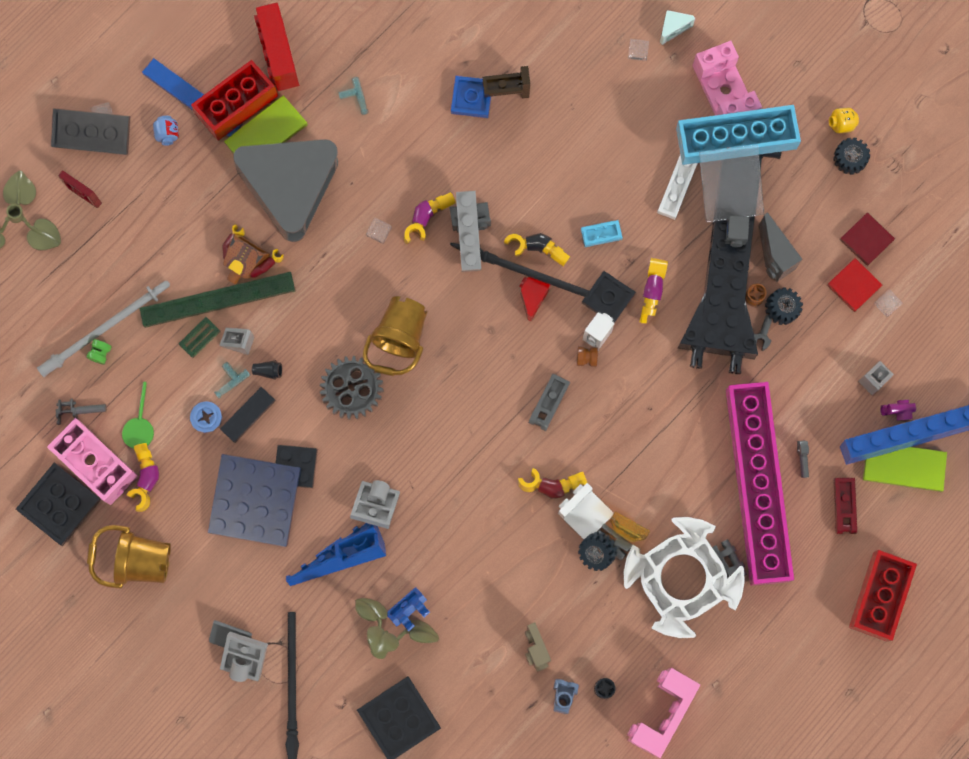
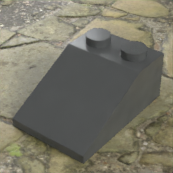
[758,212,802,282]

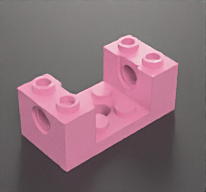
[693,41,762,115]
[47,418,139,505]
[627,668,700,758]

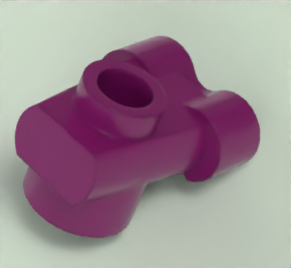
[880,400,916,421]

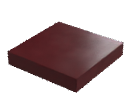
[58,170,102,208]
[840,212,895,266]

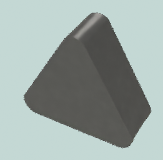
[234,139,338,242]

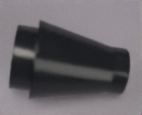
[252,360,282,380]

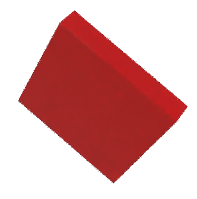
[827,258,883,312]

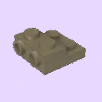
[525,622,551,672]

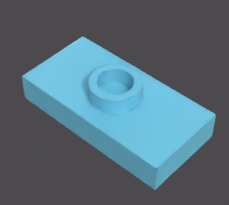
[580,220,623,247]

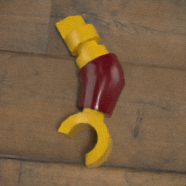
[518,468,587,499]

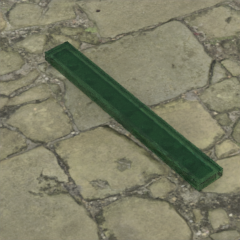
[139,272,296,328]

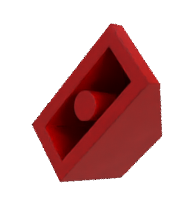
[519,277,551,321]

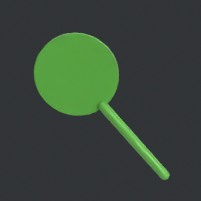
[122,381,154,449]

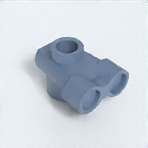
[553,679,579,714]

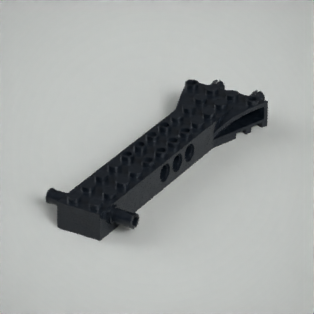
[677,152,782,375]

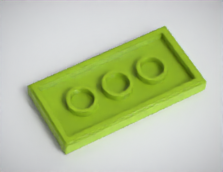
[224,95,308,154]
[863,447,947,492]

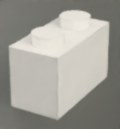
[582,312,614,350]

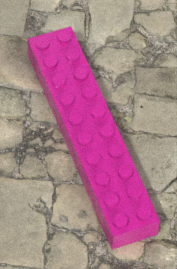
[726,382,794,586]

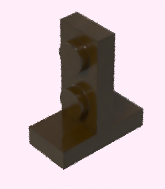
[482,66,531,99]

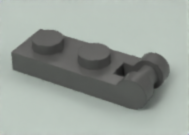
[528,374,570,431]

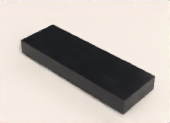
[220,387,276,443]

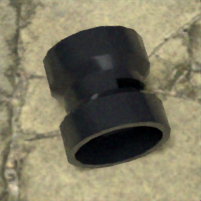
[594,678,616,699]

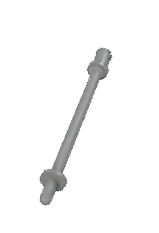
[37,281,170,377]

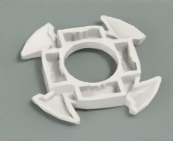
[624,517,745,638]

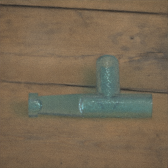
[338,77,369,115]
[214,362,250,398]

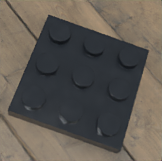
[15,463,101,547]
[357,676,441,759]

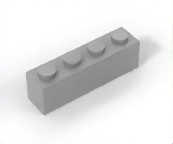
[456,191,481,272]

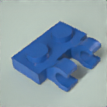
[387,587,430,631]

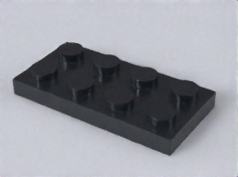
[51,108,130,155]

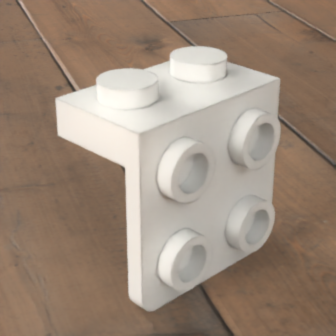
[558,483,613,539]

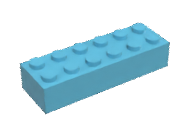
[676,105,801,165]

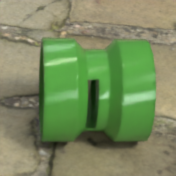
[86,339,112,365]

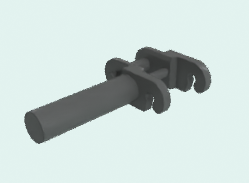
[56,398,107,425]

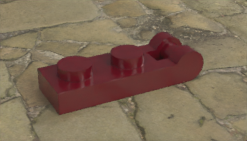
[834,478,857,534]

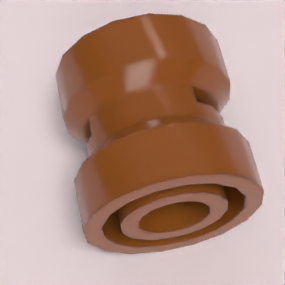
[745,283,767,307]
[577,346,598,367]

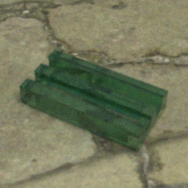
[178,317,221,359]

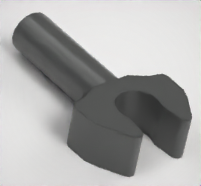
[754,314,773,351]
[797,440,809,478]

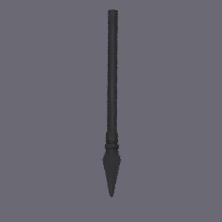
[450,243,590,298]
[285,612,299,759]

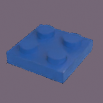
[451,76,491,118]

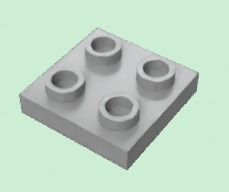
[350,480,400,529]
[220,632,268,682]

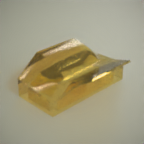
[610,511,650,542]

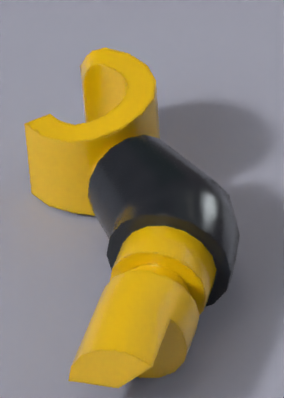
[504,233,570,267]

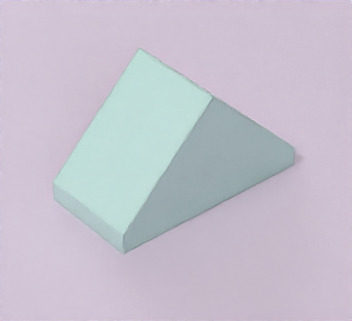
[660,10,695,45]

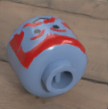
[153,116,179,146]

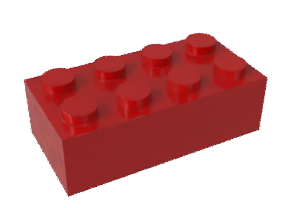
[254,2,300,91]
[191,59,278,141]
[849,550,917,642]

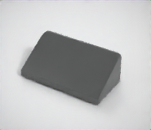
[209,620,252,647]

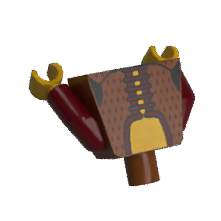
[222,225,284,284]

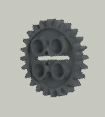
[319,356,384,420]

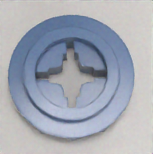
[190,401,222,433]

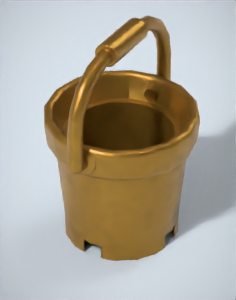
[363,296,428,376]
[87,525,171,588]

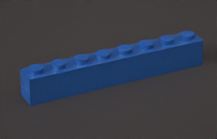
[839,405,969,465]

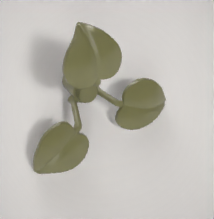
[0,170,61,251]
[355,598,439,659]

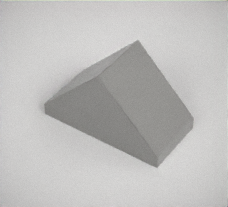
[219,328,255,355]
[858,361,894,395]

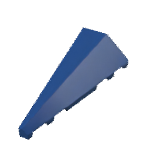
[286,523,386,586]

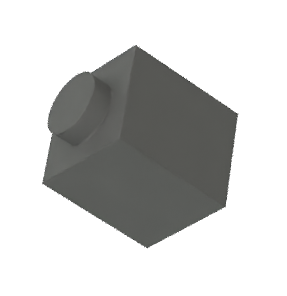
[725,216,749,247]

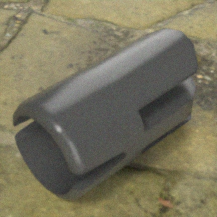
[598,524,632,560]

